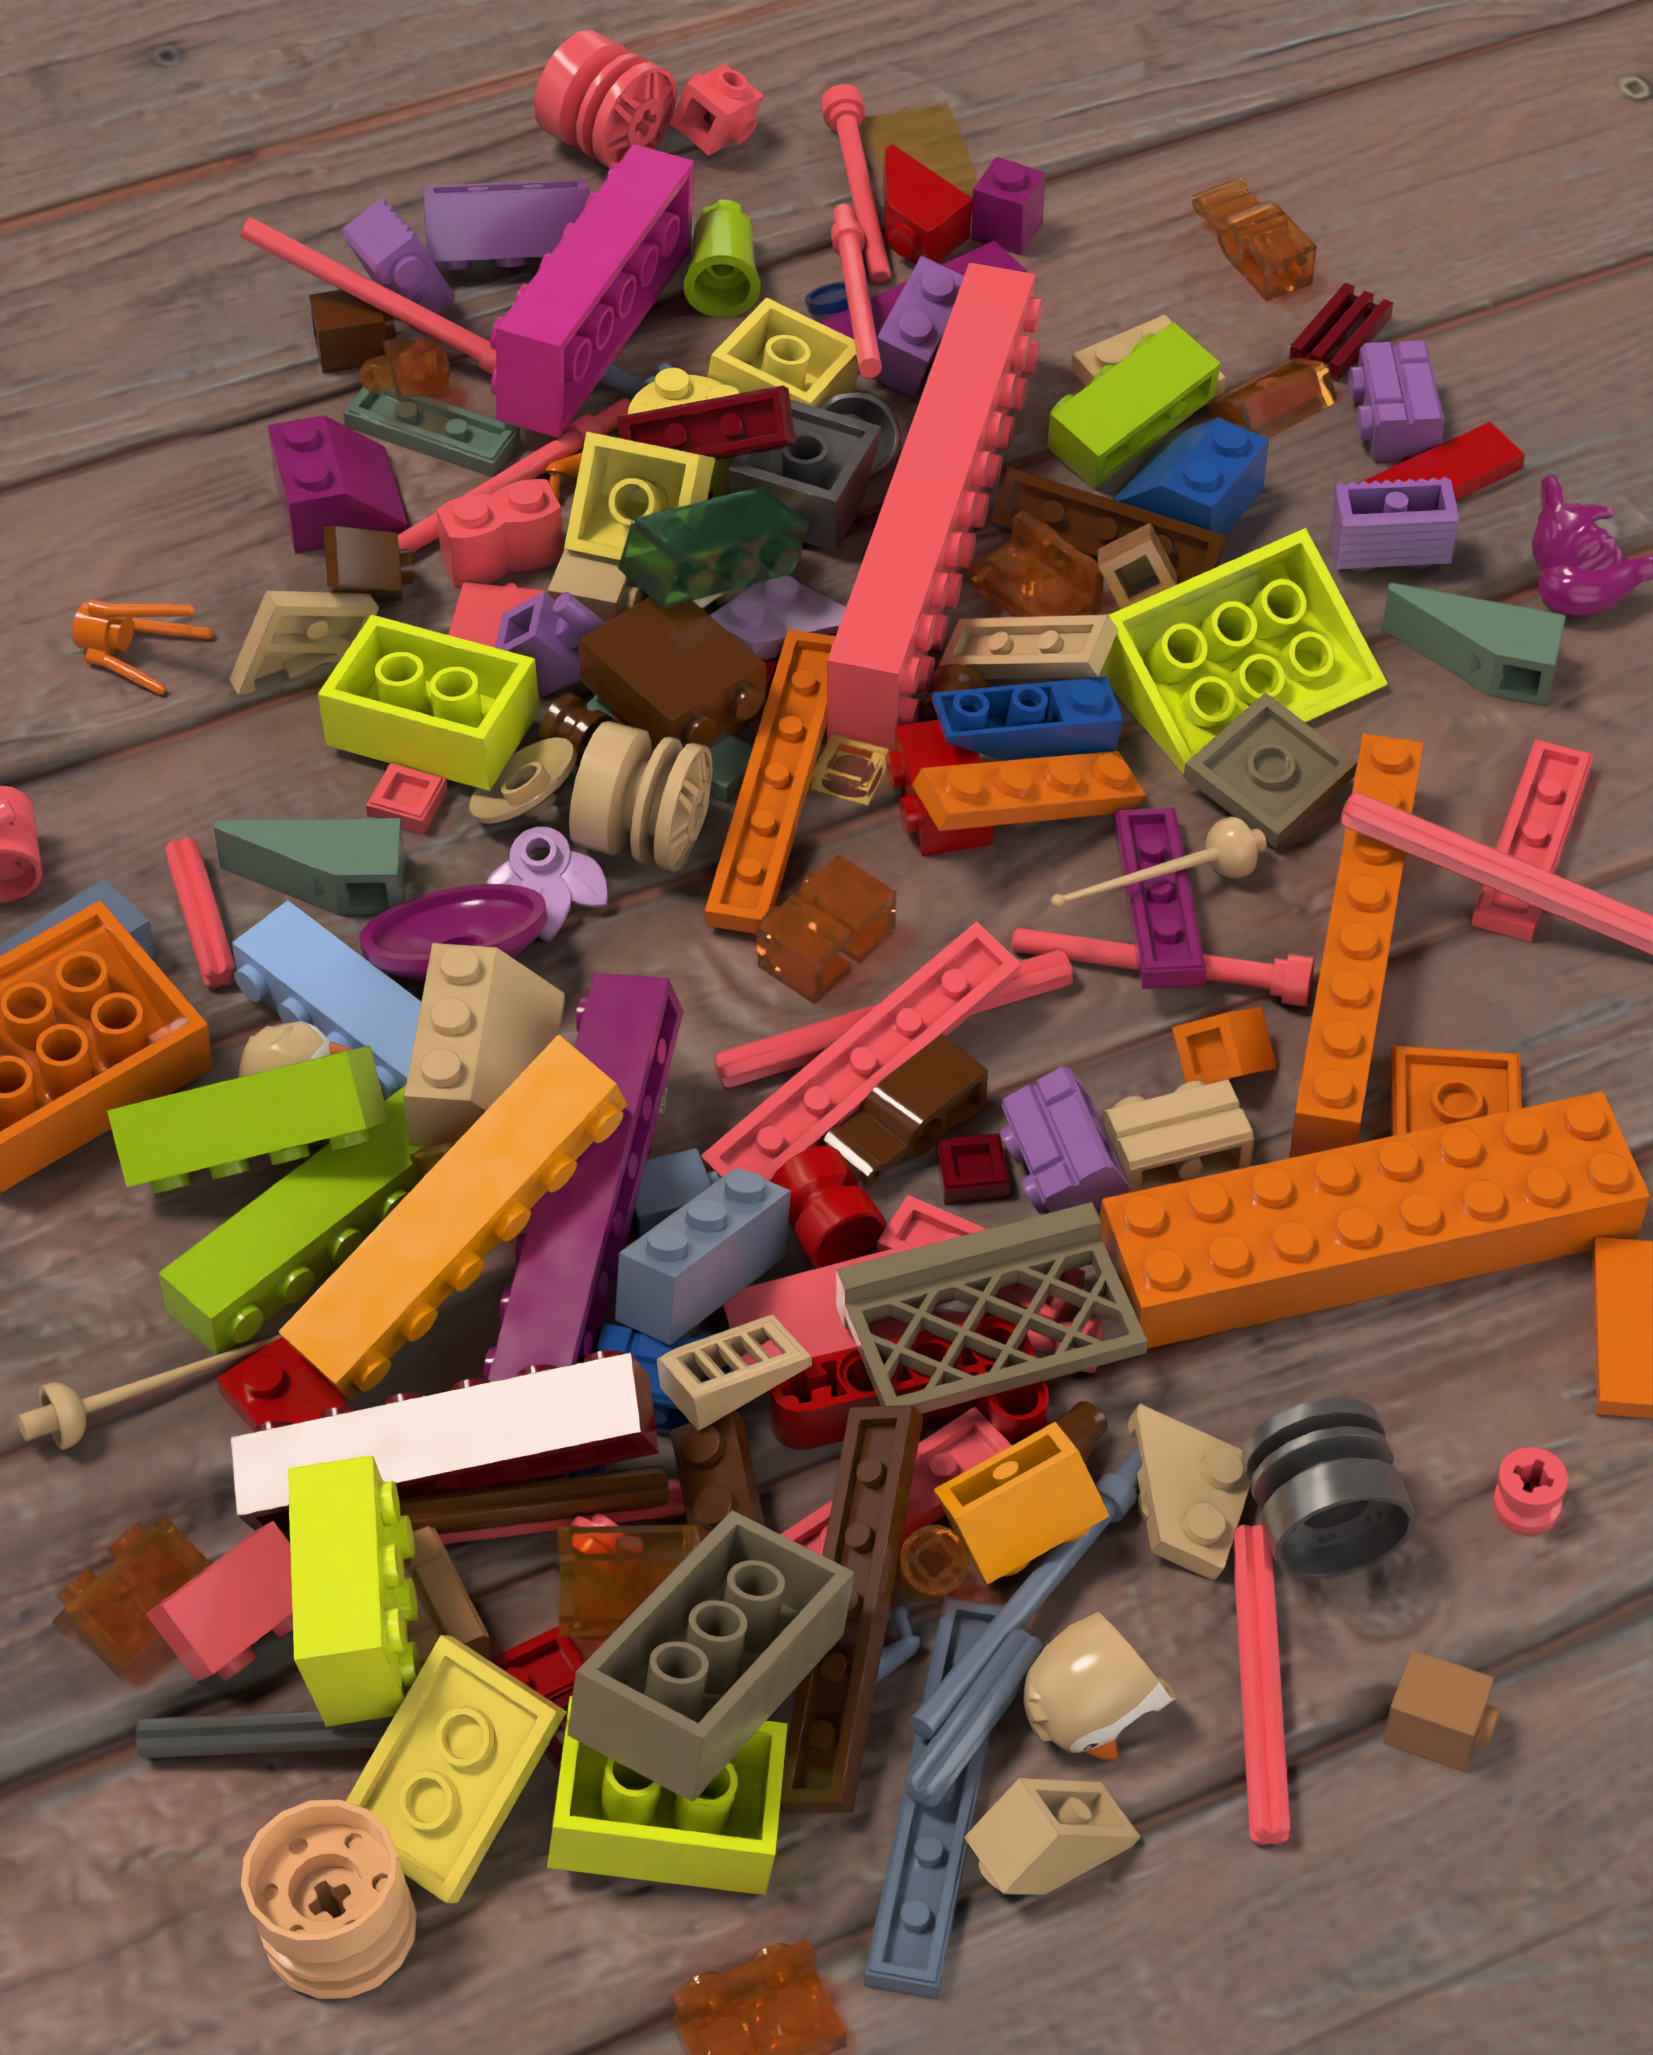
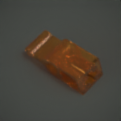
[1192,178,1317,302]

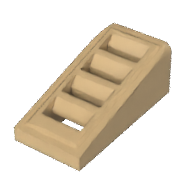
[657,1314,812,1431]

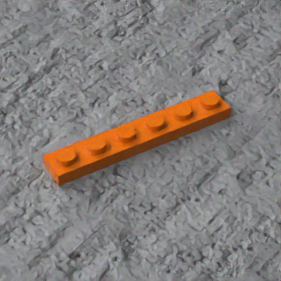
[705,629,836,936]

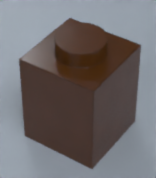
[309,290,396,373]

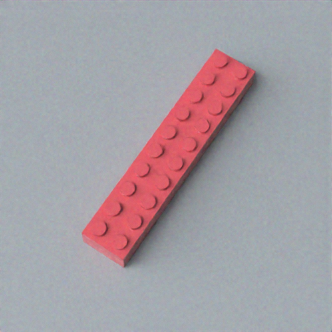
[827,263,1043,755]

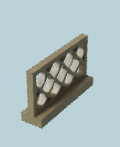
[836,1202,1148,1414]

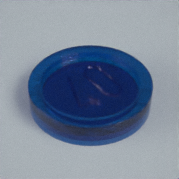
[805,281,849,315]

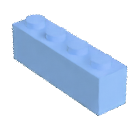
[232,900,421,1101]

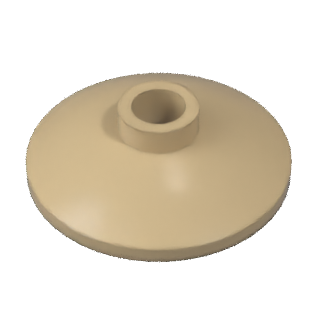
[469,737,577,824]

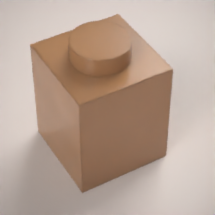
[1098,523,1178,609]
[1383,1650,1501,1772]

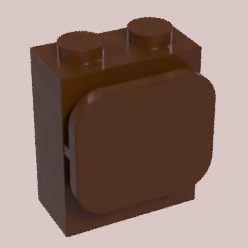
[578,583,766,753]

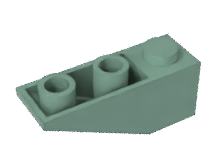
[1382,582,1566,706]
[214,817,405,916]

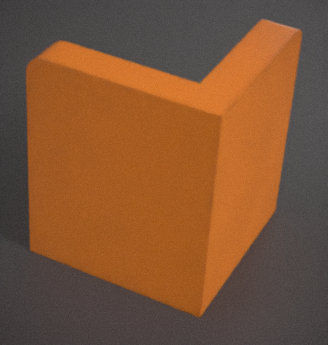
[1172,1006,1276,1084]

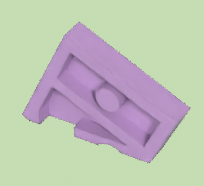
[710,570,846,660]

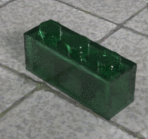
[618,486,809,608]

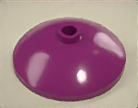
[359,884,548,983]

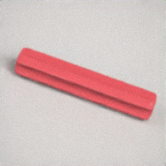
[165,836,236,989]

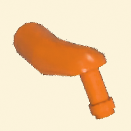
[545,452,582,500]

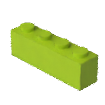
[107,1045,390,1194]

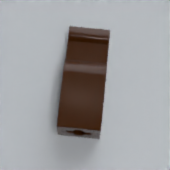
[822,1034,988,1186]

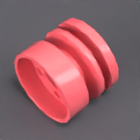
[534,29,677,168]

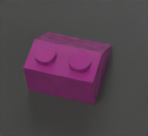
[267,415,408,554]

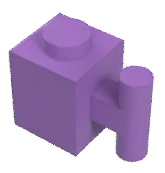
[495,591,605,698]

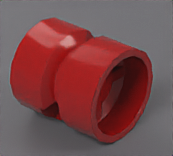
[770,1146,886,1269]

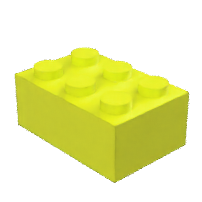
[318,615,541,791]
[288,1455,421,1727]
[547,1696,788,1895]

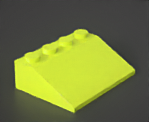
[1102,528,1388,775]

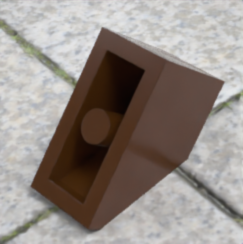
[324,526,413,602]

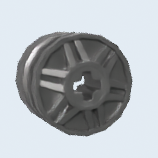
[1241,1397,1416,1579]

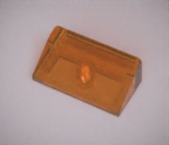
[1208,358,1337,439]

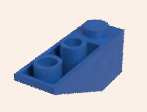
[931,676,1123,761]

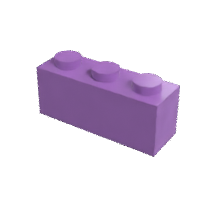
[423,179,590,270]

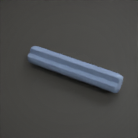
[904,1629,1043,1808]

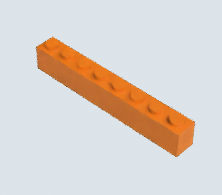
[1289,733,1424,1158]

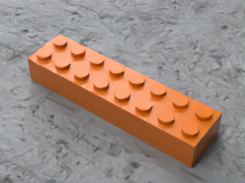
[1100,1091,1650,1349]

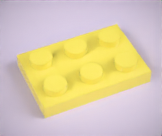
[346,1635,567,1903]

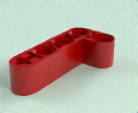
[770,1315,1049,1450]

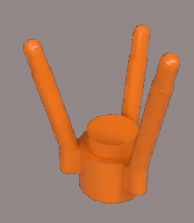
[72,600,214,695]

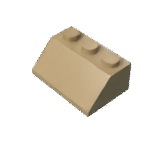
[404,943,565,1148]

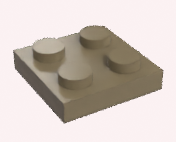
[1183,692,1357,848]

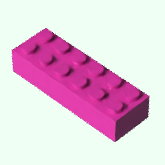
[490,144,694,438]

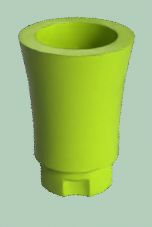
[683,199,761,317]

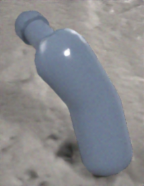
[876,1606,921,1684]

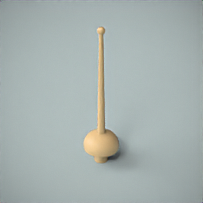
[1051,817,1267,907]
[17,1335,282,1450]

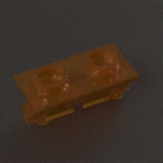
[360,339,452,398]

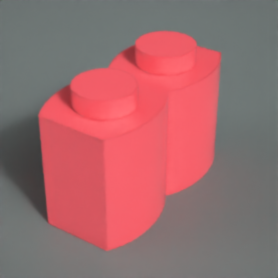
[437,479,564,588]

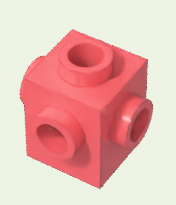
[669,63,764,156]

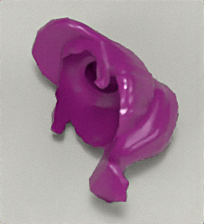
[1532,474,1653,617]

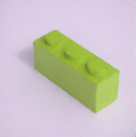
[1047,322,1221,489]

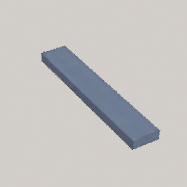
[864,1597,1003,1999]

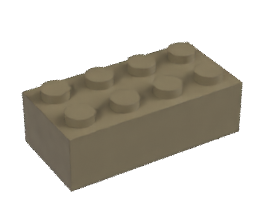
[567,1510,855,1802]

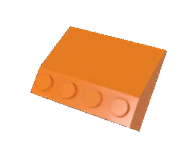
[0,900,213,1194]

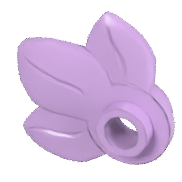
[486,826,608,942]

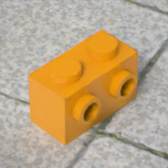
[933,1422,1110,1585]

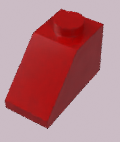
[882,144,973,264]

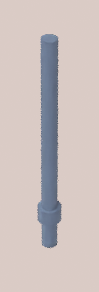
[909,1445,1142,1739]

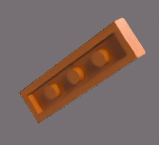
[912,751,1146,831]

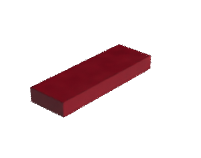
[617,385,796,461]

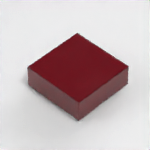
[935,1133,1010,1205]

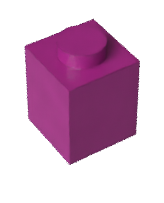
[971,157,1046,255]

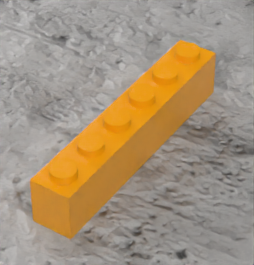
[278,1034,628,1401]

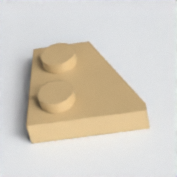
[1128,1404,1251,1581]

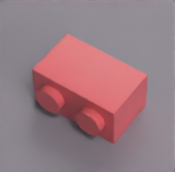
[146,1521,293,1682]

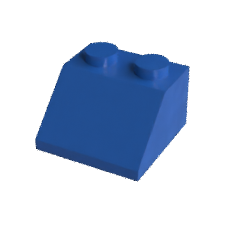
[1113,417,1269,535]

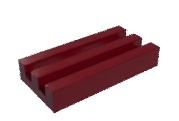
[1289,282,1393,380]

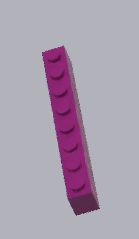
[484,973,684,1480]

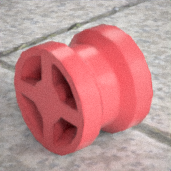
[1492,1447,1569,1535]

